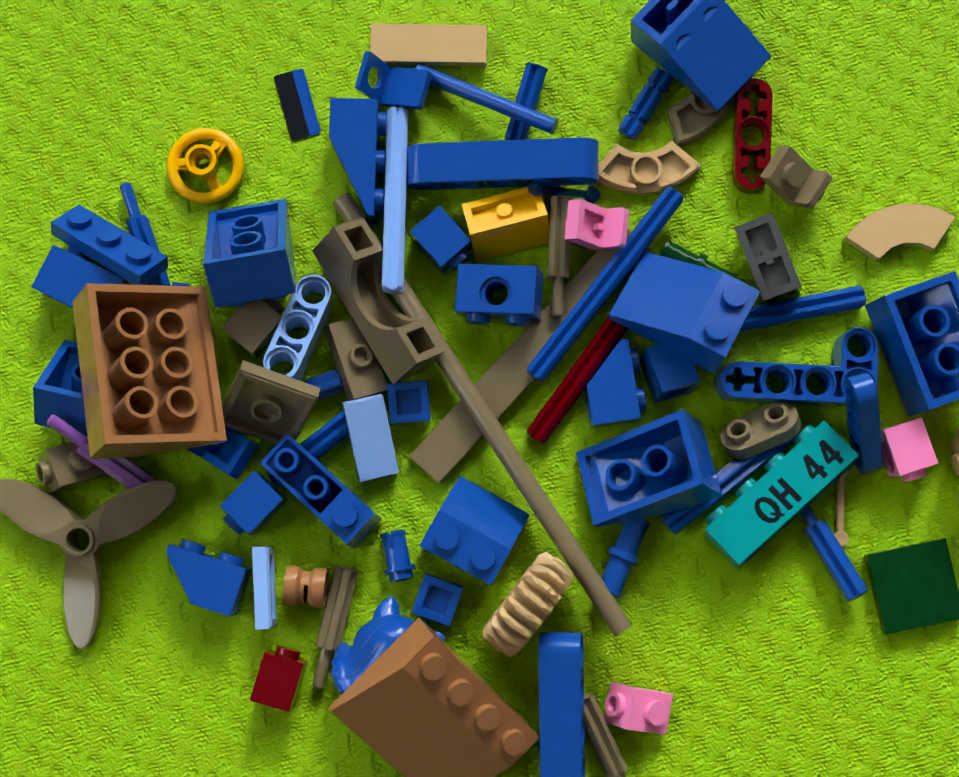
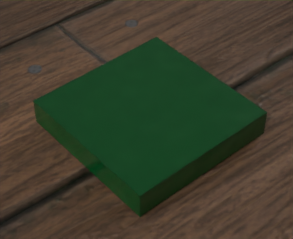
[864,538,959,634]

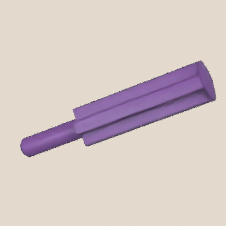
[47,414,158,488]

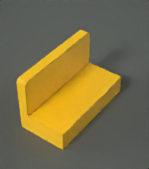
[461,184,549,261]

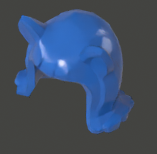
[331,596,445,694]

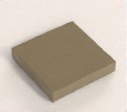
[222,360,320,445]

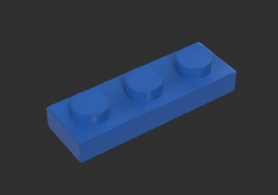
[50,204,168,285]

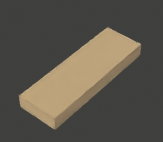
[370,24,487,67]

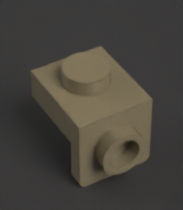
[36,442,105,494]

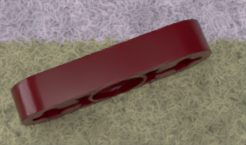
[732,78,773,194]

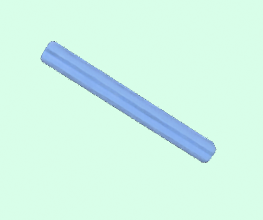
[382,107,408,294]

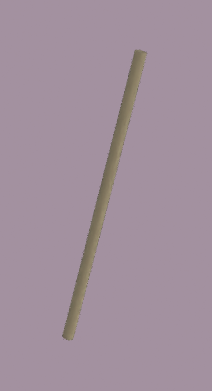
[333,193,632,636]

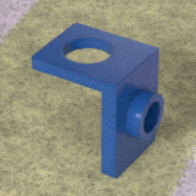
[355,51,432,110]

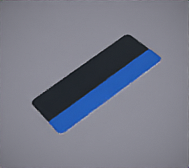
[274,69,320,141]

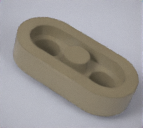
[721,401,801,459]

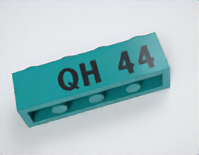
[705,421,859,571]

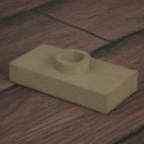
[323,318,388,401]

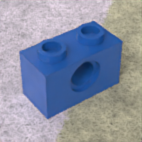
[455,264,544,327]

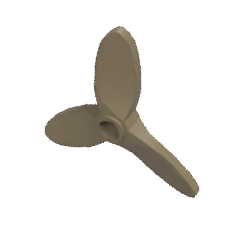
[0,479,178,648]

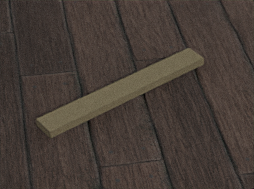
[409,229,651,483]

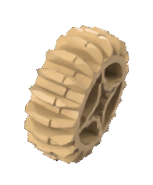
[483,552,573,657]

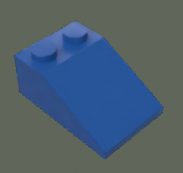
[203,198,296,307]
[608,251,760,374]
[576,409,722,527]

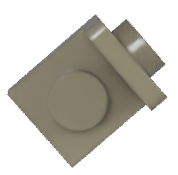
[760,145,832,208]

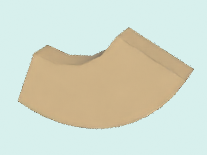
[598,141,701,195]
[843,204,955,261]

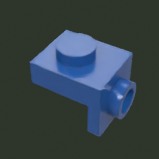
[187,427,258,479]

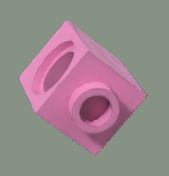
[881,417,938,482]

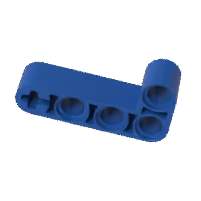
[714,327,878,407]

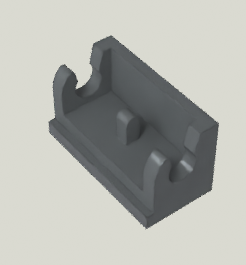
[734,213,802,302]

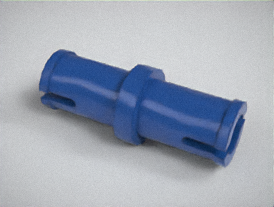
[601,518,650,598]

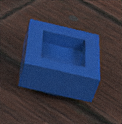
[387,381,431,424]
[412,573,463,626]

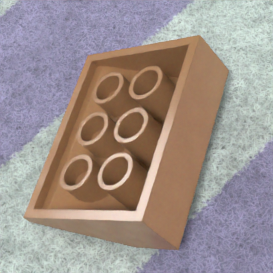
[72,283,227,459]
[329,617,540,777]

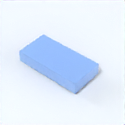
[342,394,399,482]
[252,546,277,630]

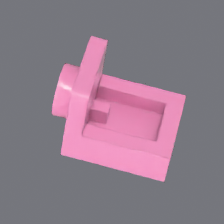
[564,199,629,250]
[604,682,673,735]

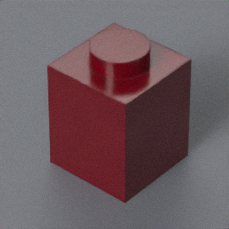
[250,645,308,712]

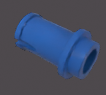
[380,530,416,582]

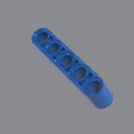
[407,138,599,190]
[538,632,585,777]

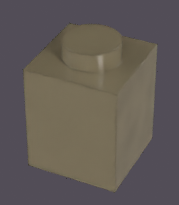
[222,298,285,359]

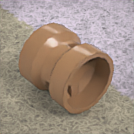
[282,565,329,609]

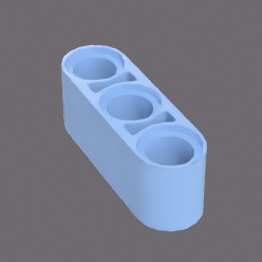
[263,274,333,380]

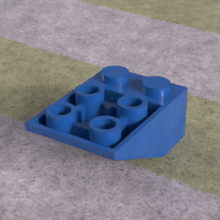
[631,0,771,112]

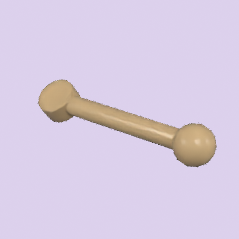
[833,470,849,547]

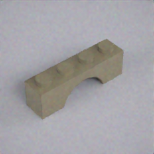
[312,217,445,385]

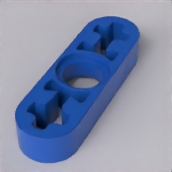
[844,372,883,475]

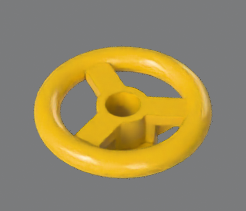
[167,128,244,204]

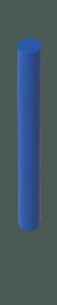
[415,64,558,134]

